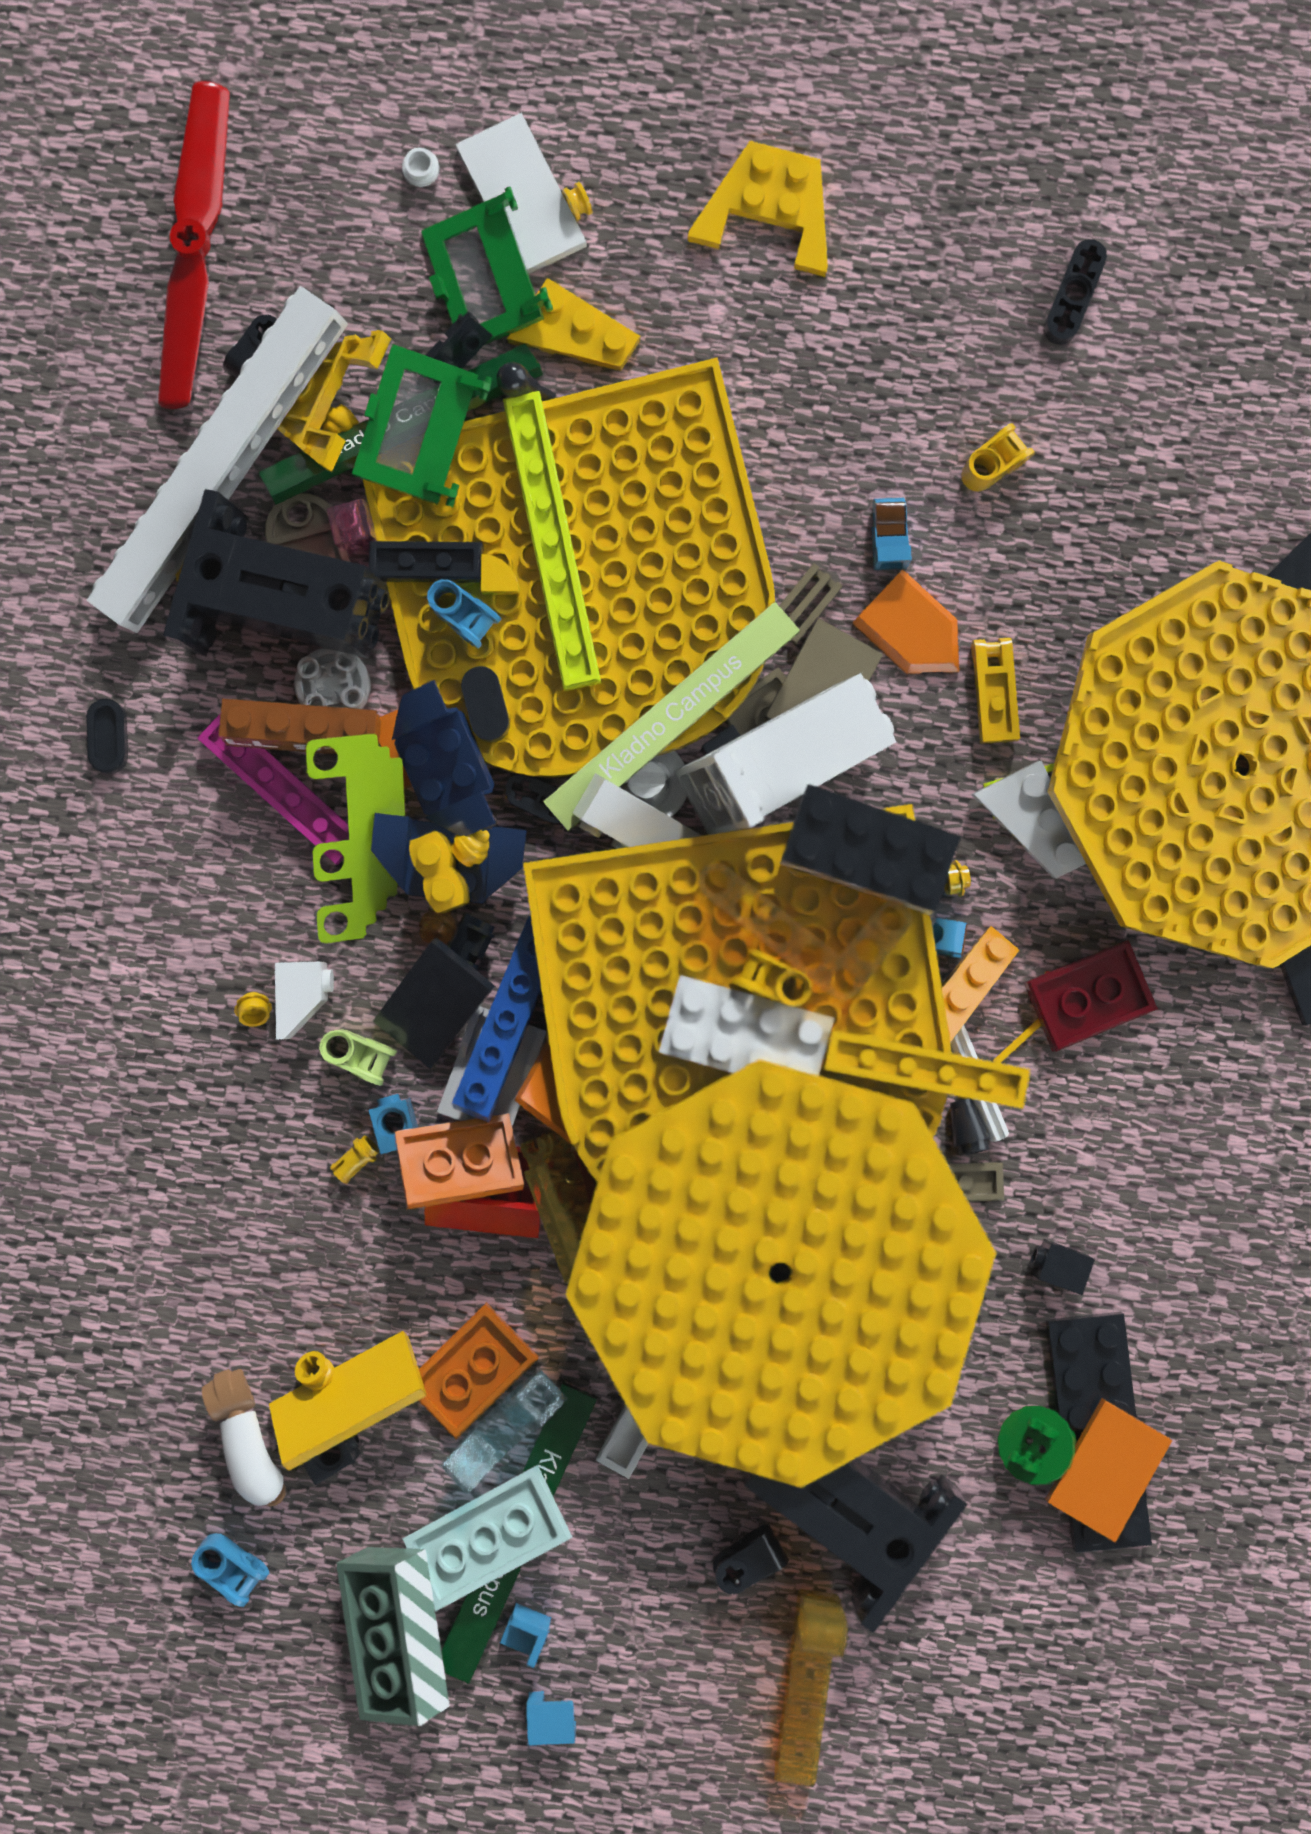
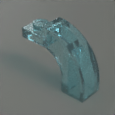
[440,1370,568,1494]

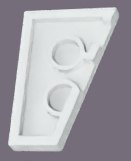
[971,761,1086,879]

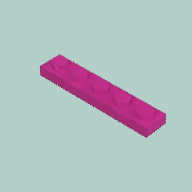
[197,713,349,865]

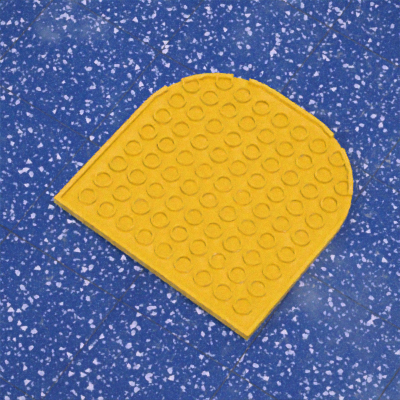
[363,357,775,778]
[523,804,951,1181]

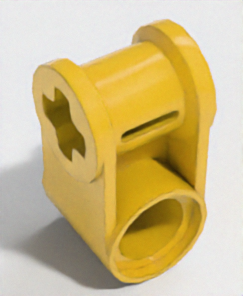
[961,423,1035,492]
[732,947,812,1007]

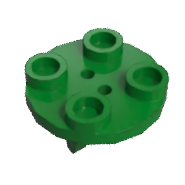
[998,1406,1076,1485]

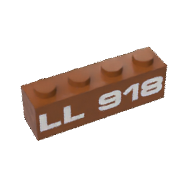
[219,698,381,754]

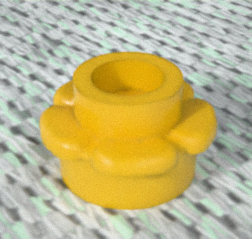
[944,860,971,897]
[234,992,272,1027]

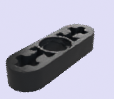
[1044,239,1107,345]

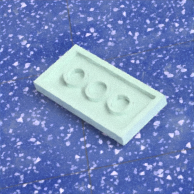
[403,1465,572,1611]

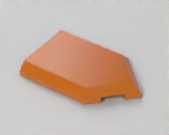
[852,570,959,674]

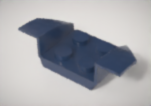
[392,680,496,836]
[371,813,527,904]

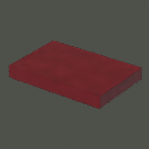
[1023,940,1158,1052]

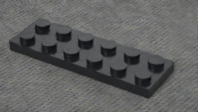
[1046,1311,1152,1553]

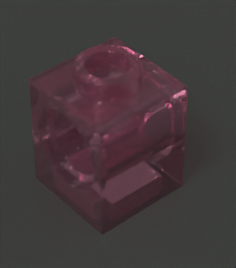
[326,499,377,554]

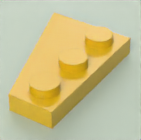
[507,278,641,371]

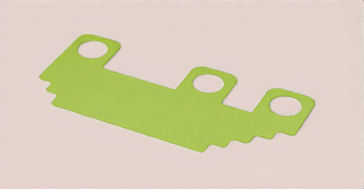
[306,734,405,944]

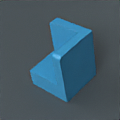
[500,1603,551,1668]
[526,1691,576,1746]

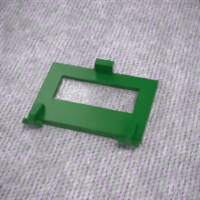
[421,186,553,345]
[352,344,493,508]

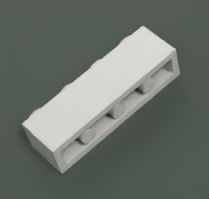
[573,773,702,849]

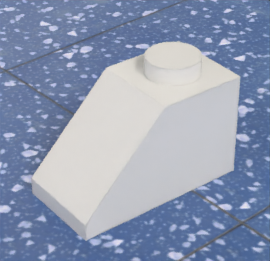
[275,962,334,1039]

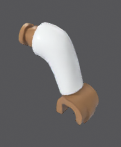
[201,1369,286,1507]

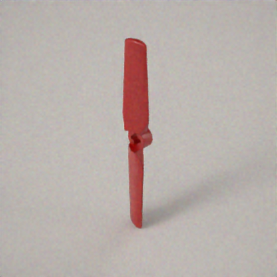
[158,81,230,409]

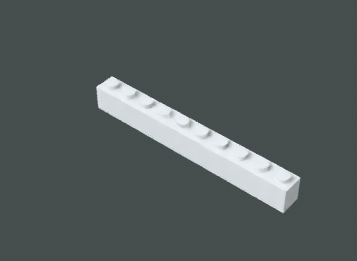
[86,286,348,633]

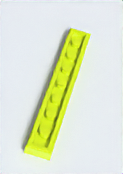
[503,391,602,691]

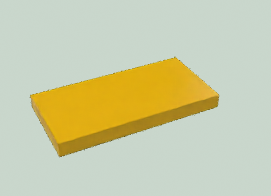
[269,1331,427,1471]

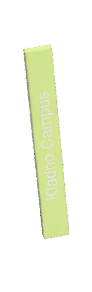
[543,602,800,831]

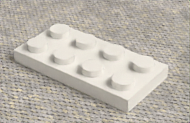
[659,975,834,1075]

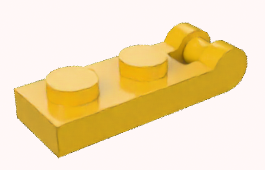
[971,637,1020,744]

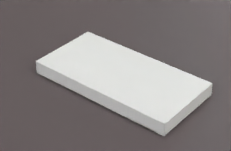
[456,113,587,274]

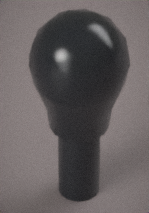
[496,362,556,402]

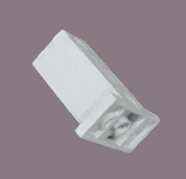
[674,673,896,835]

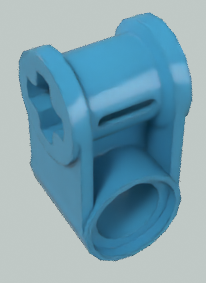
[427,579,502,649]
[191,1533,269,1607]

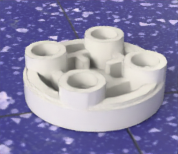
[295,648,371,709]

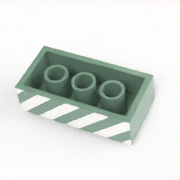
[336,1547,449,1726]

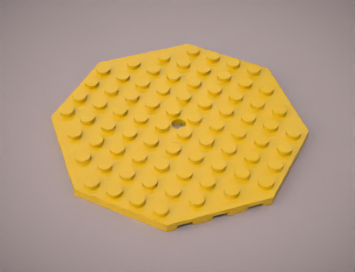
[1047,561,1311,969]
[565,1059,996,1487]

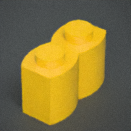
[409,831,470,913]

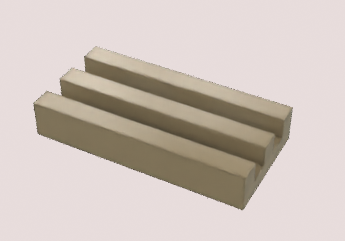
[779,563,843,646]

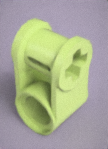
[319,1029,397,1086]

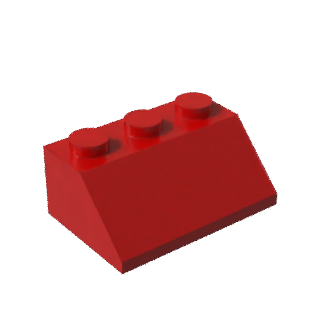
[424,1146,549,1238]

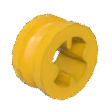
[562,182,593,221]
[295,1351,334,1391]

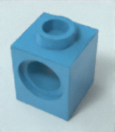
[369,1093,418,1154]

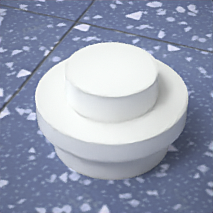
[402,148,439,187]

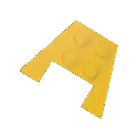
[687,141,828,277]
[277,330,391,472]

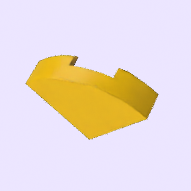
[481,554,520,595]

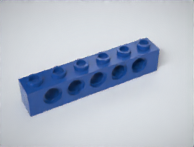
[452,913,542,1122]

